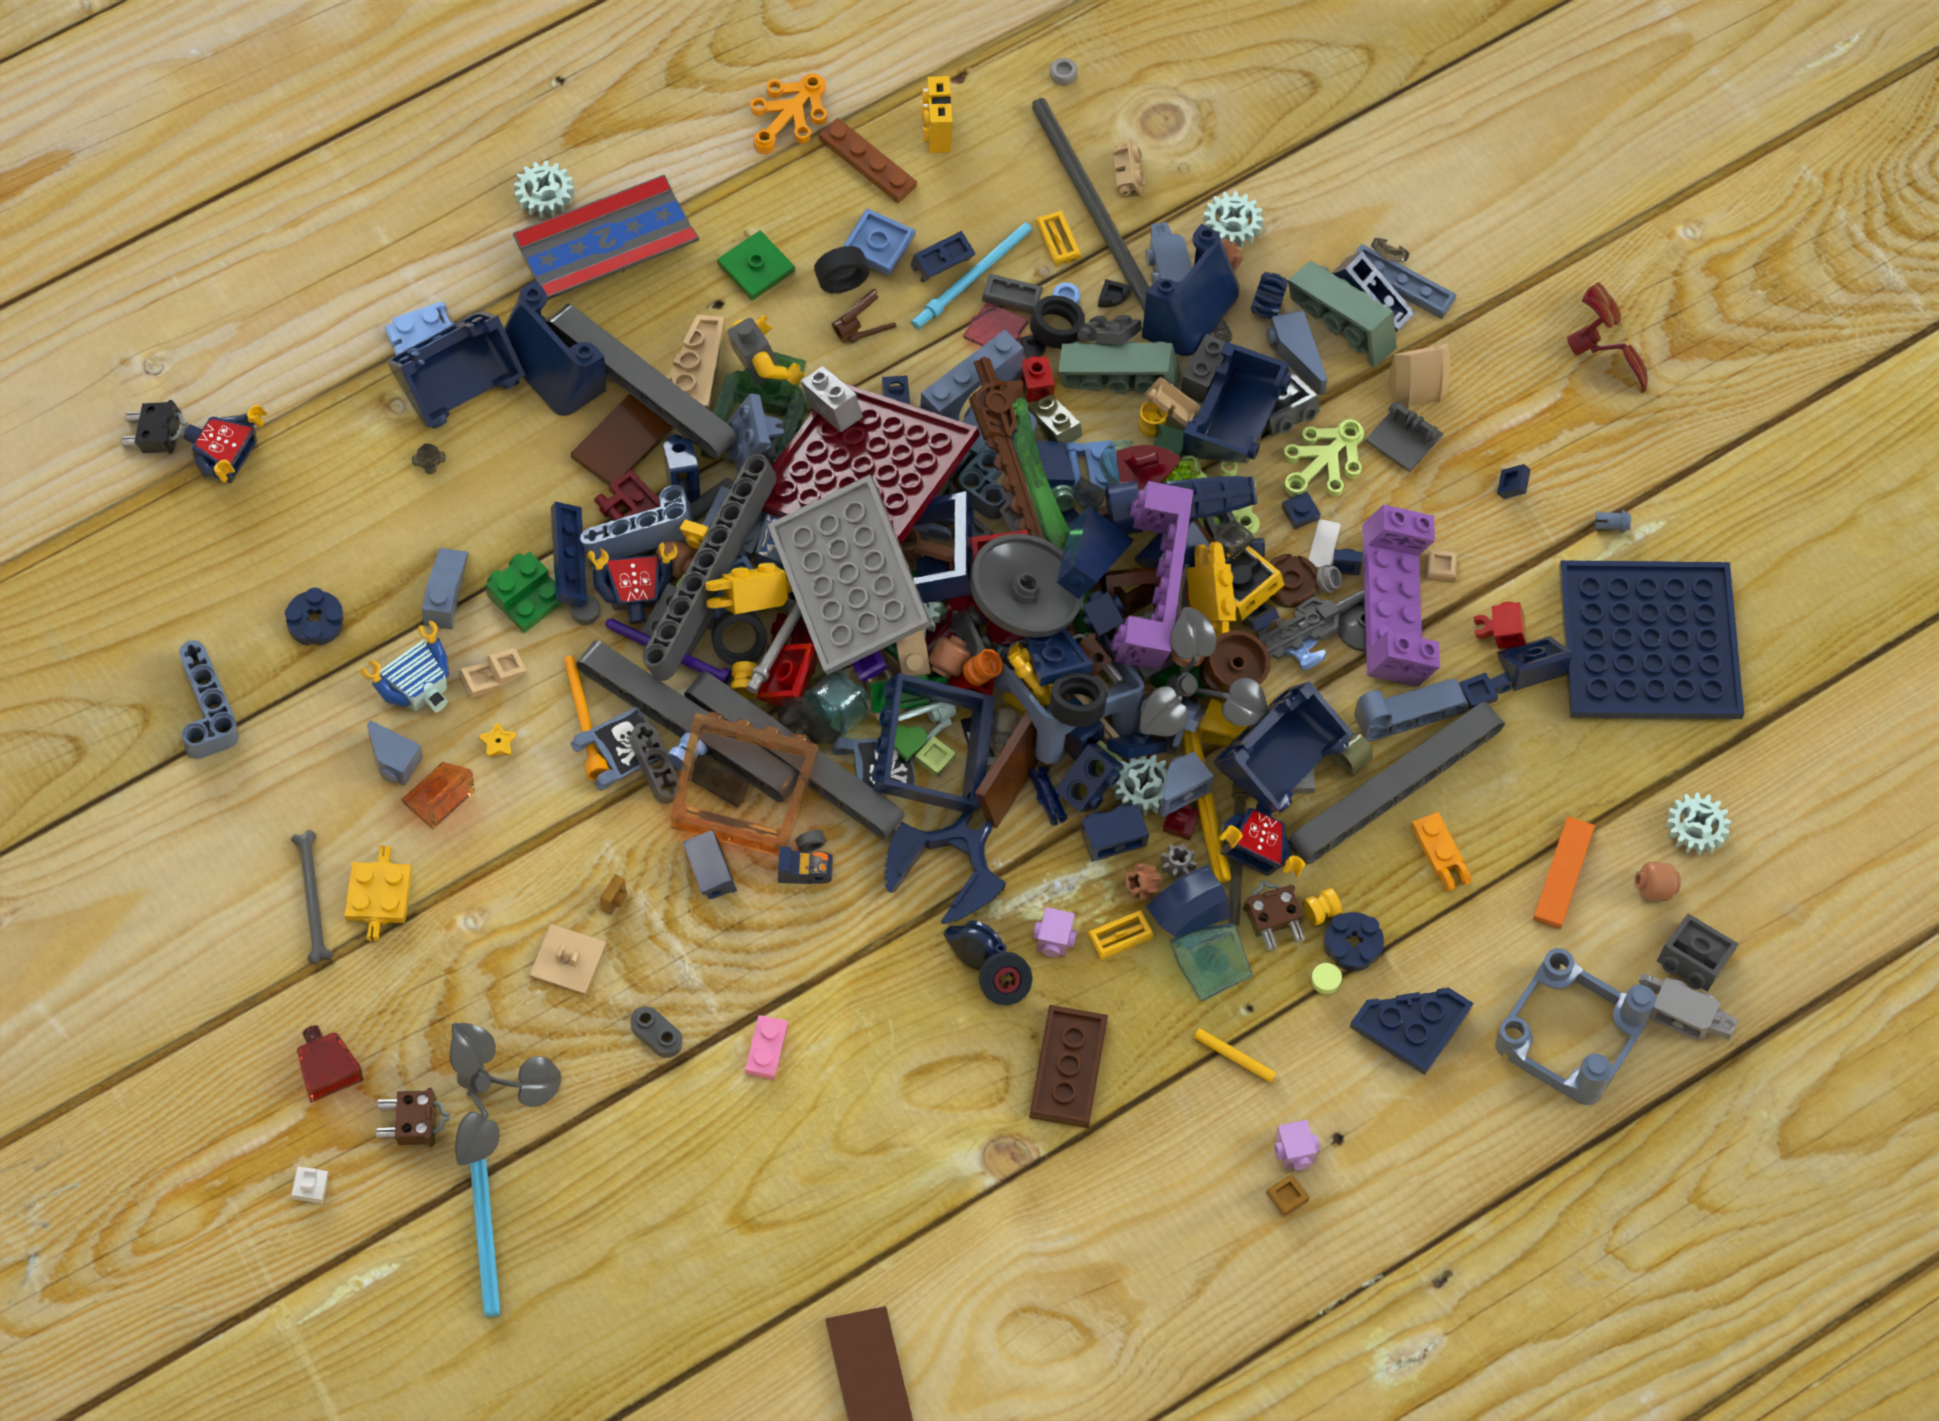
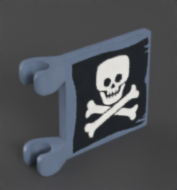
[570,707,660,791]
[832,737,916,794]

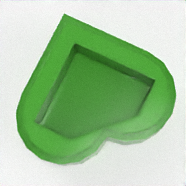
[894,725,927,762]

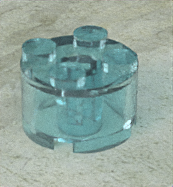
[802,669,868,738]

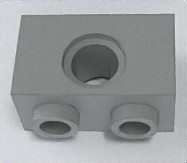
[801,366,863,432]

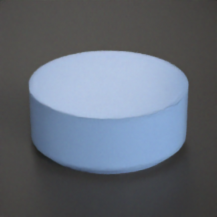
[1053,283,1080,305]

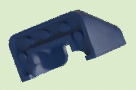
[1142,224,1240,356]
[504,280,606,416]
[387,311,526,429]
[1183,341,1291,464]
[1214,681,1354,813]

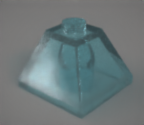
[1169,923,1253,1001]

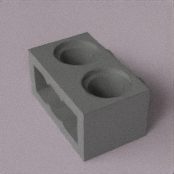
[1180,334,1225,403]

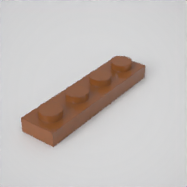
[819,117,917,203]

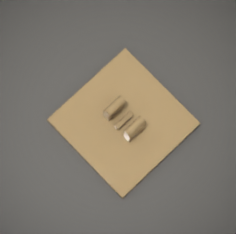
[529,924,607,995]

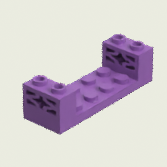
[1111,481,1193,670]
[1362,504,1440,687]

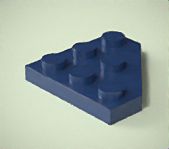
[1350,987,1474,1075]

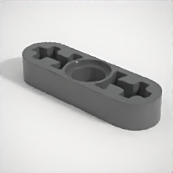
[629,722,681,804]

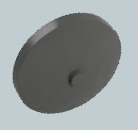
[969,534,1084,638]

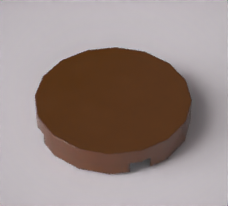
[1269,554,1319,608]

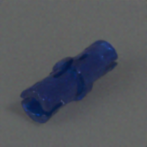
[1028,766,1068,826]

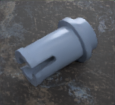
[1595,510,1631,533]

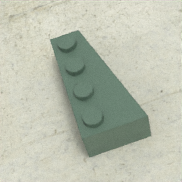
[1288,260,1397,368]
[1058,341,1181,397]

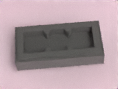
[982,274,1043,314]

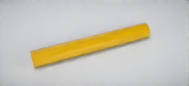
[1194,1028,1277,1083]

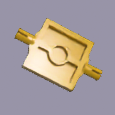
[345,845,413,942]

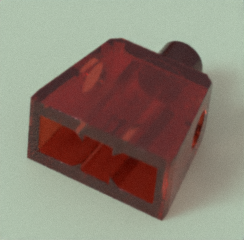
[297,1025,364,1103]

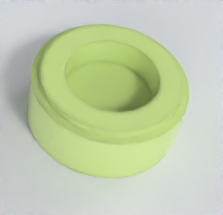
[1311,963,1342,994]

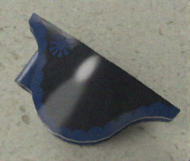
[943,921,1010,976]

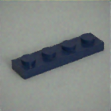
[551,501,587,607]

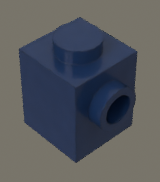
[1081,590,1126,636]

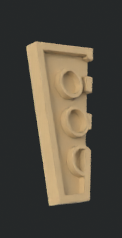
[666,315,725,410]

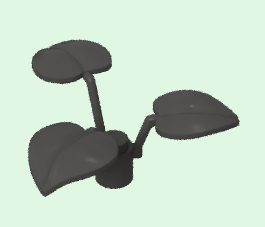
[1139,607,1268,736]
[449,1023,562,1165]

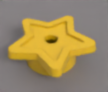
[479,723,517,757]

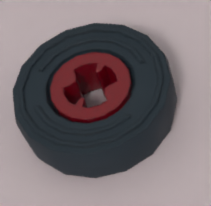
[978,951,1033,1006]

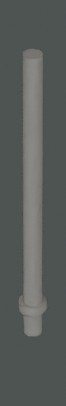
[746,601,802,694]

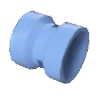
[668,732,708,774]

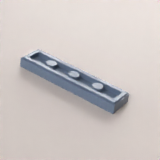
[1354,244,1457,319]

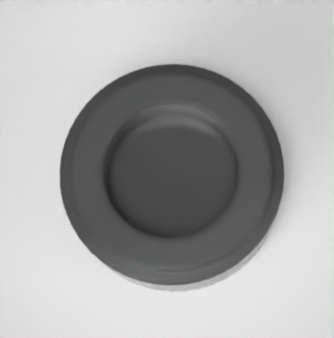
[571,595,600,625]
[795,830,826,852]

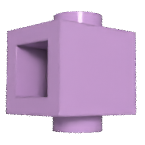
[1033,907,1077,957]
[1274,1119,1320,1171]

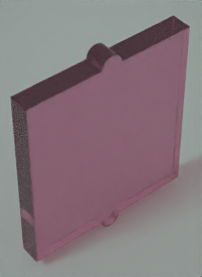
[963,302,1028,346]

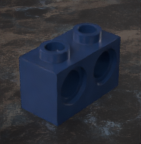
[1054,744,1124,812]

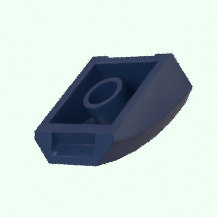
[1146,865,1231,937]

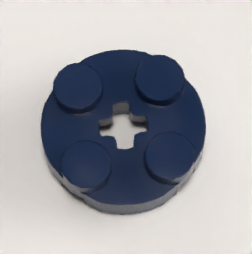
[285,587,344,645]
[1324,912,1384,971]

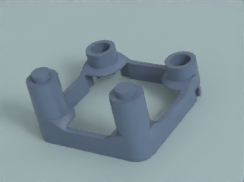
[994,621,1144,764]
[1495,948,1656,1105]

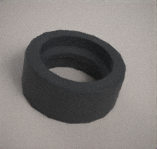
[814,246,870,294]
[1030,295,1085,349]
[711,611,767,665]
[1050,673,1107,727]

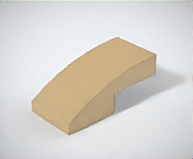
[459,648,527,698]

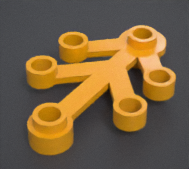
[750,73,827,154]

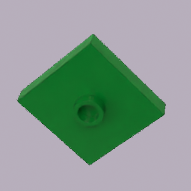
[717,230,795,301]

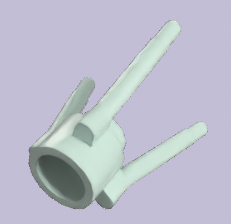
[898,700,956,744]

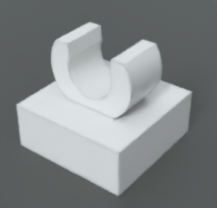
[291,1167,329,1204]

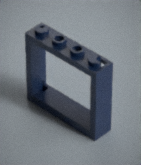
[913,491,974,603]
[872,673,995,812]

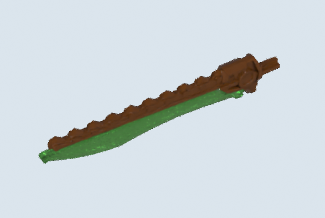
[969,357,1093,642]

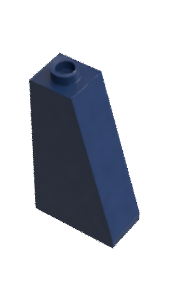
[1056,506,1133,599]

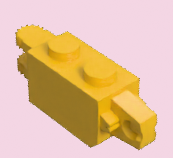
[1186,541,1236,639]
[705,563,793,614]

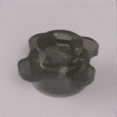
[412,443,446,474]

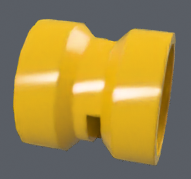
[1138,400,1168,438]
[730,661,759,700]
[1302,888,1343,926]

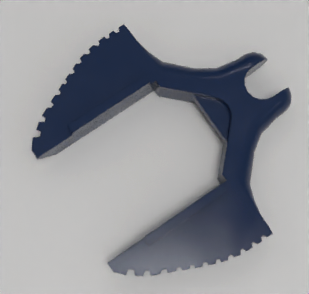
[884,811,1006,924]

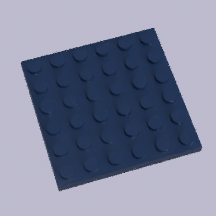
[1559,560,1744,719]

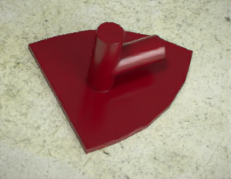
[1116,445,1181,490]

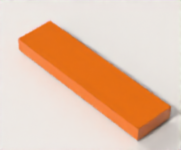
[1533,816,1595,929]

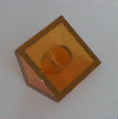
[401,762,475,830]

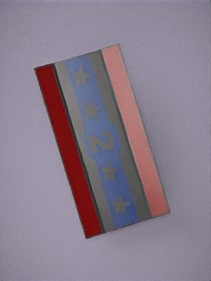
[513,174,699,300]

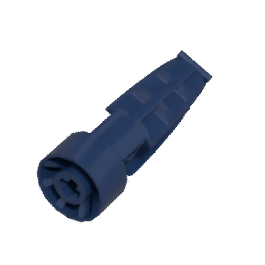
[1105,476,1258,535]

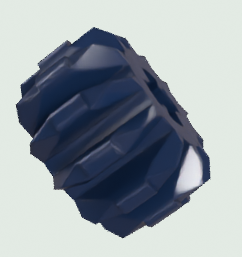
[1251,272,1288,319]

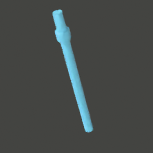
[911,222,1032,330]

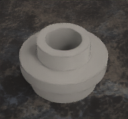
[1316,565,1342,593]

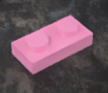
[745,1015,788,1080]

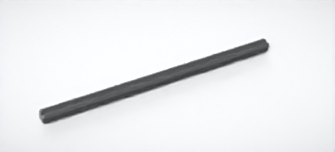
[1032,98,1149,310]

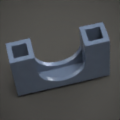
[920,330,1024,421]

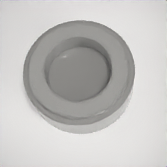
[1050,58,1077,86]

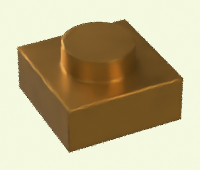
[600,874,628,915]
[1266,1174,1309,1217]

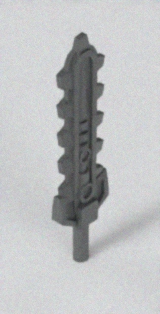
[1257,590,1365,660]

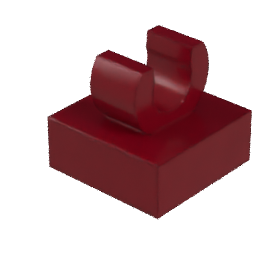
[1162,805,1199,841]

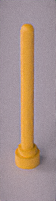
[564,655,609,780]

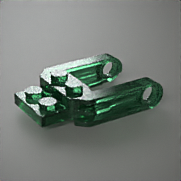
[701,352,807,465]

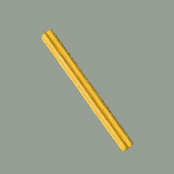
[1182,729,1231,884]

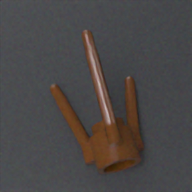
[832,289,897,343]

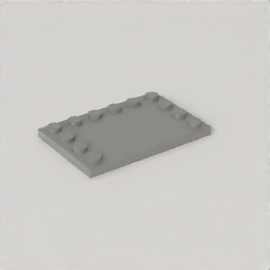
[767,475,932,675]

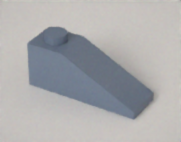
[1267,310,1327,395]
[422,548,468,629]

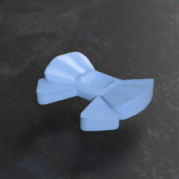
[1285,638,1326,670]

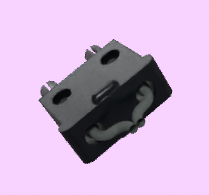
[121,400,188,454]

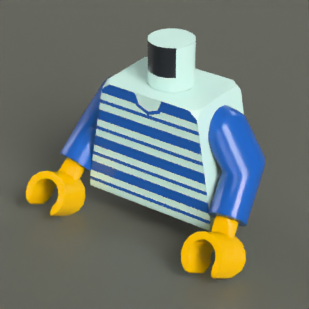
[360,621,449,712]

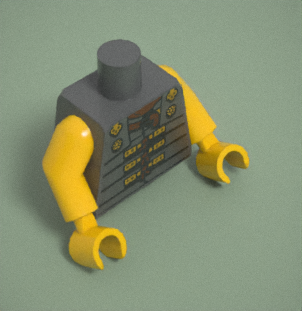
[727,315,805,386]

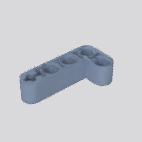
[958,411,1037,519]
[580,485,694,564]
[179,640,239,759]
[1354,679,1469,741]

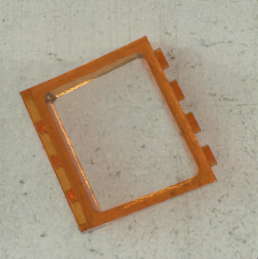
[671,712,819,856]

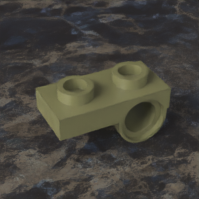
[1028,394,1082,444]
[1328,733,1373,777]

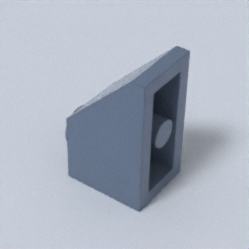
[367,720,423,786]
[1160,751,1214,817]

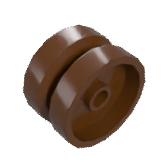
[1199,630,1270,703]

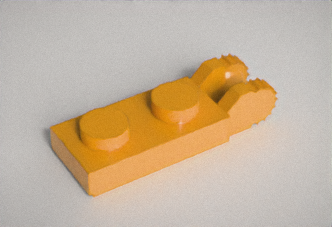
[1411,812,1472,892]

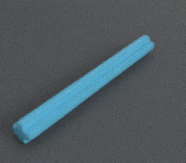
[470,1158,501,1317]

